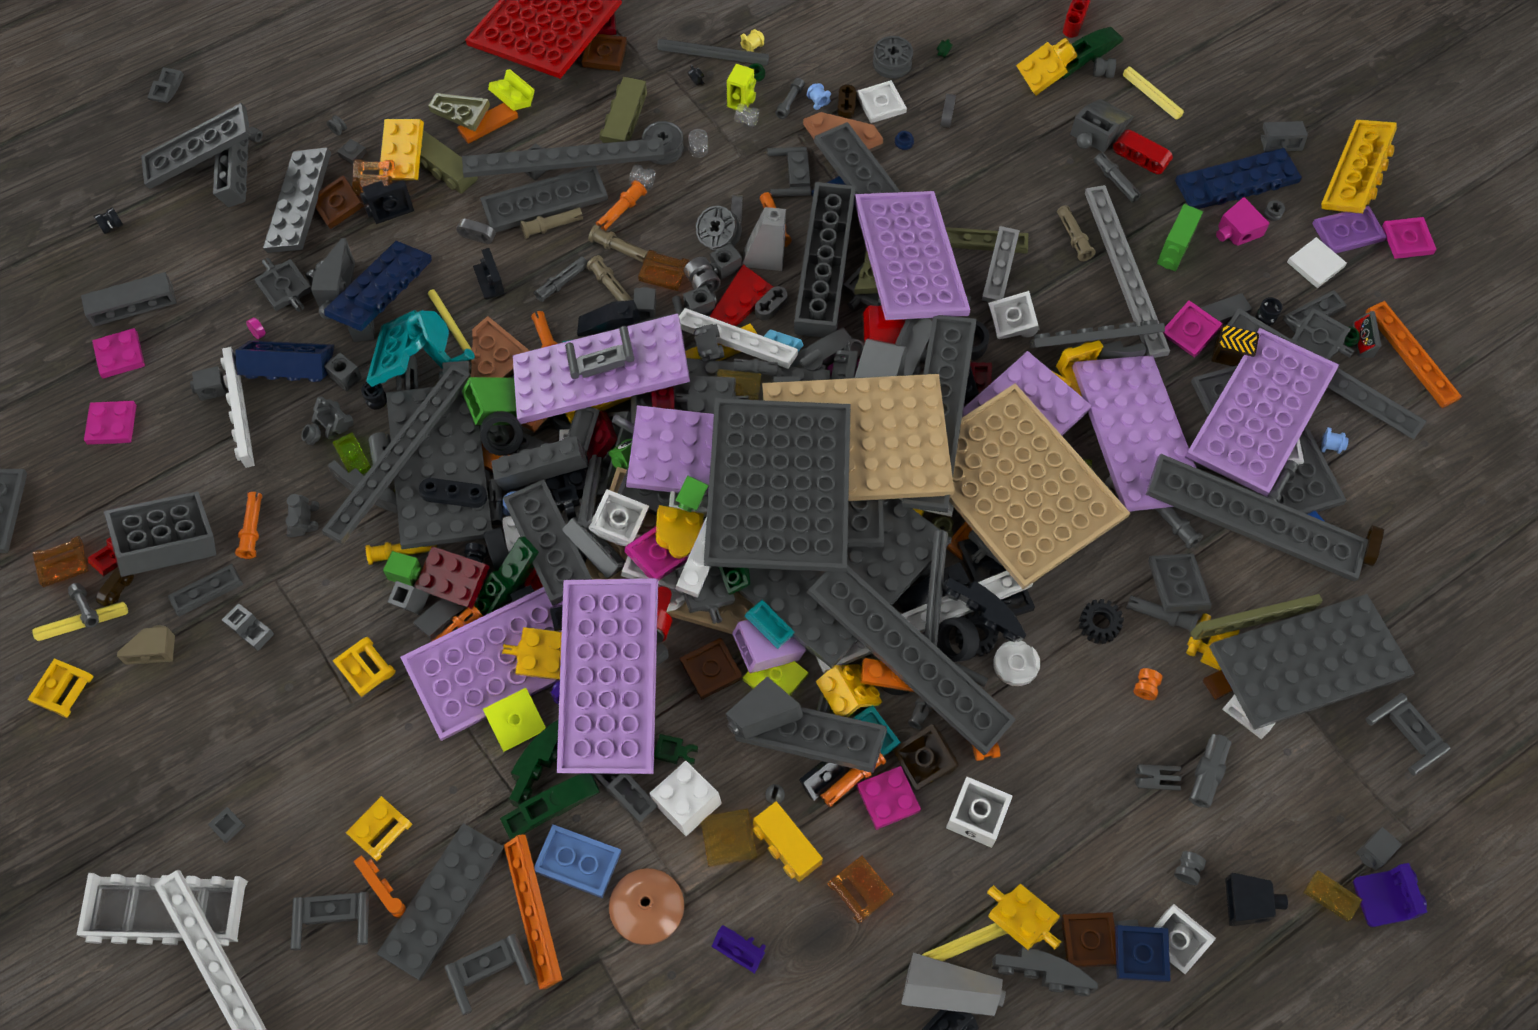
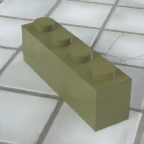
[600,77,647,143]
[420,130,478,194]

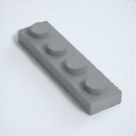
[982,226,1020,302]

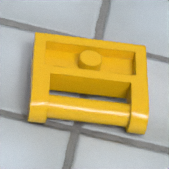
[332,637,396,697]
[27,658,94,718]
[346,796,413,862]

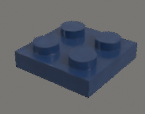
[1115,925,1171,982]

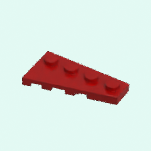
[709,264,773,326]

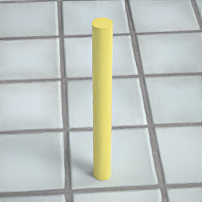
[428,289,472,352]

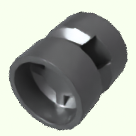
[684,257,720,292]

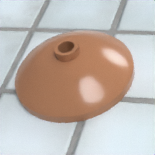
[609,868,684,945]

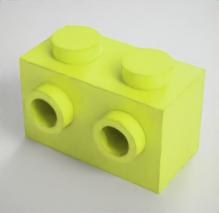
[727,64,756,113]

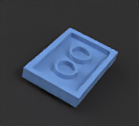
[534,824,621,898]

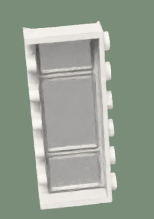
[77,873,248,946]

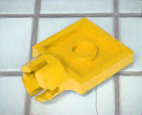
[1016,38,1077,95]

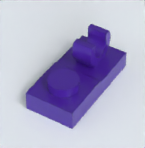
[711,925,766,974]

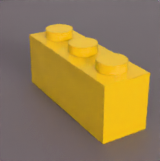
[752,801,823,882]

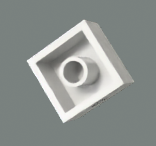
[650,761,722,836]
[946,777,1012,848]

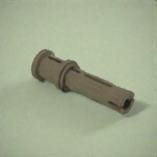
[1057,205,1096,261]
[520,207,583,239]
[588,225,650,263]
[586,255,633,301]

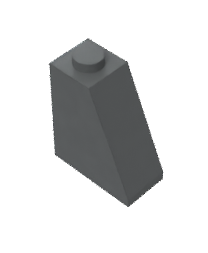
[725,676,803,740]

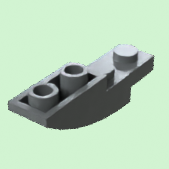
[992,947,1098,996]

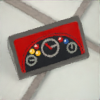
[1352,311,1381,358]

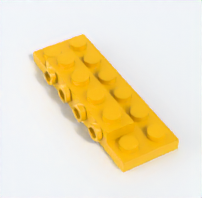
[1321,120,1397,214]

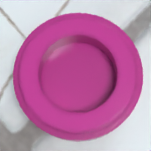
[246,317,266,339]

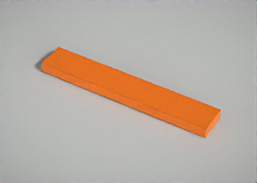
[1365,301,1462,408]
[504,835,562,990]

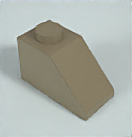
[117,625,175,665]

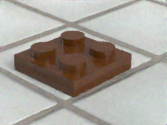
[582,34,627,71]
[315,175,364,229]
[680,638,743,700]
[1061,912,1116,967]

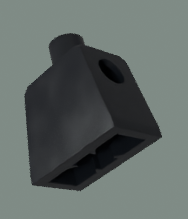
[1225,873,1288,926]

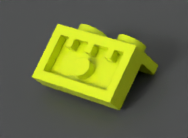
[488,69,535,111]

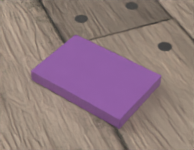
[1312,206,1387,253]

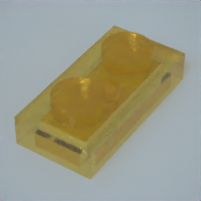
[1303,870,1362,922]

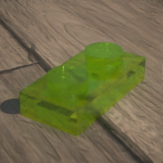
[332,433,371,474]

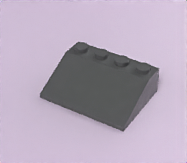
[104,491,216,577]

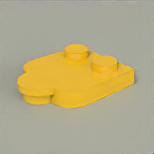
[656,505,704,559]

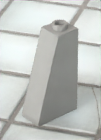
[742,207,786,271]
[901,953,1006,1016]

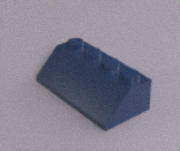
[235,340,334,382]

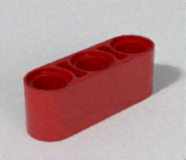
[1063,0,1091,38]
[1113,130,1173,174]

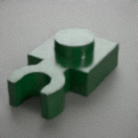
[654,734,698,765]

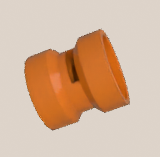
[1133,668,1163,700]

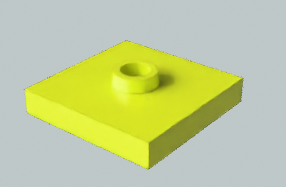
[743,661,809,695]
[483,688,546,752]

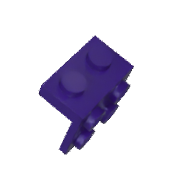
[1353,863,1427,927]

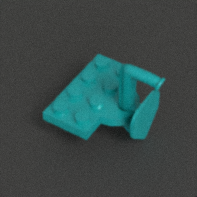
[366,310,475,387]

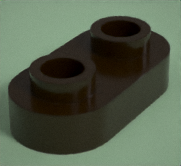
[96,567,134,607]

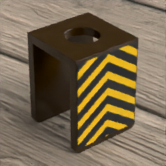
[1211,324,1259,367]

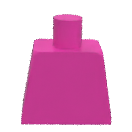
[1216,197,1270,246]

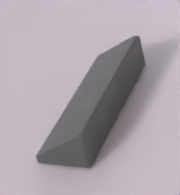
[563,517,626,578]

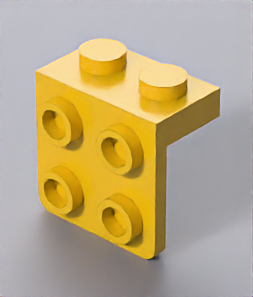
[1056,340,1103,397]
[816,664,882,717]

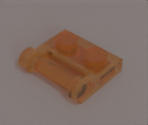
[352,159,395,196]
[638,250,689,291]
[33,536,89,588]
[827,855,894,924]

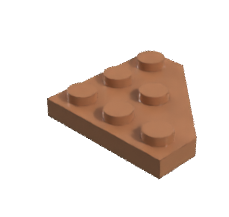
[803,112,883,149]
[470,316,530,378]

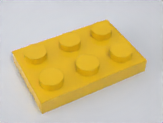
[379,119,424,180]

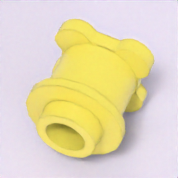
[740,29,765,52]

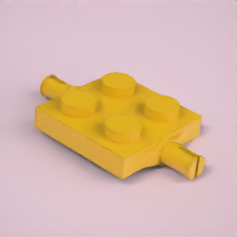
[502,627,562,680]
[987,883,1061,950]

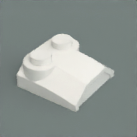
[988,291,1040,339]
[589,489,649,546]

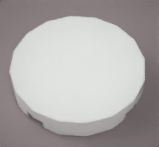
[993,641,1040,686]

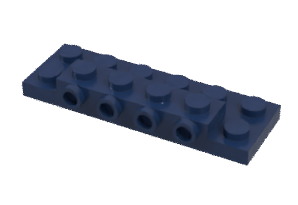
[1175,148,1302,209]
[324,241,432,331]

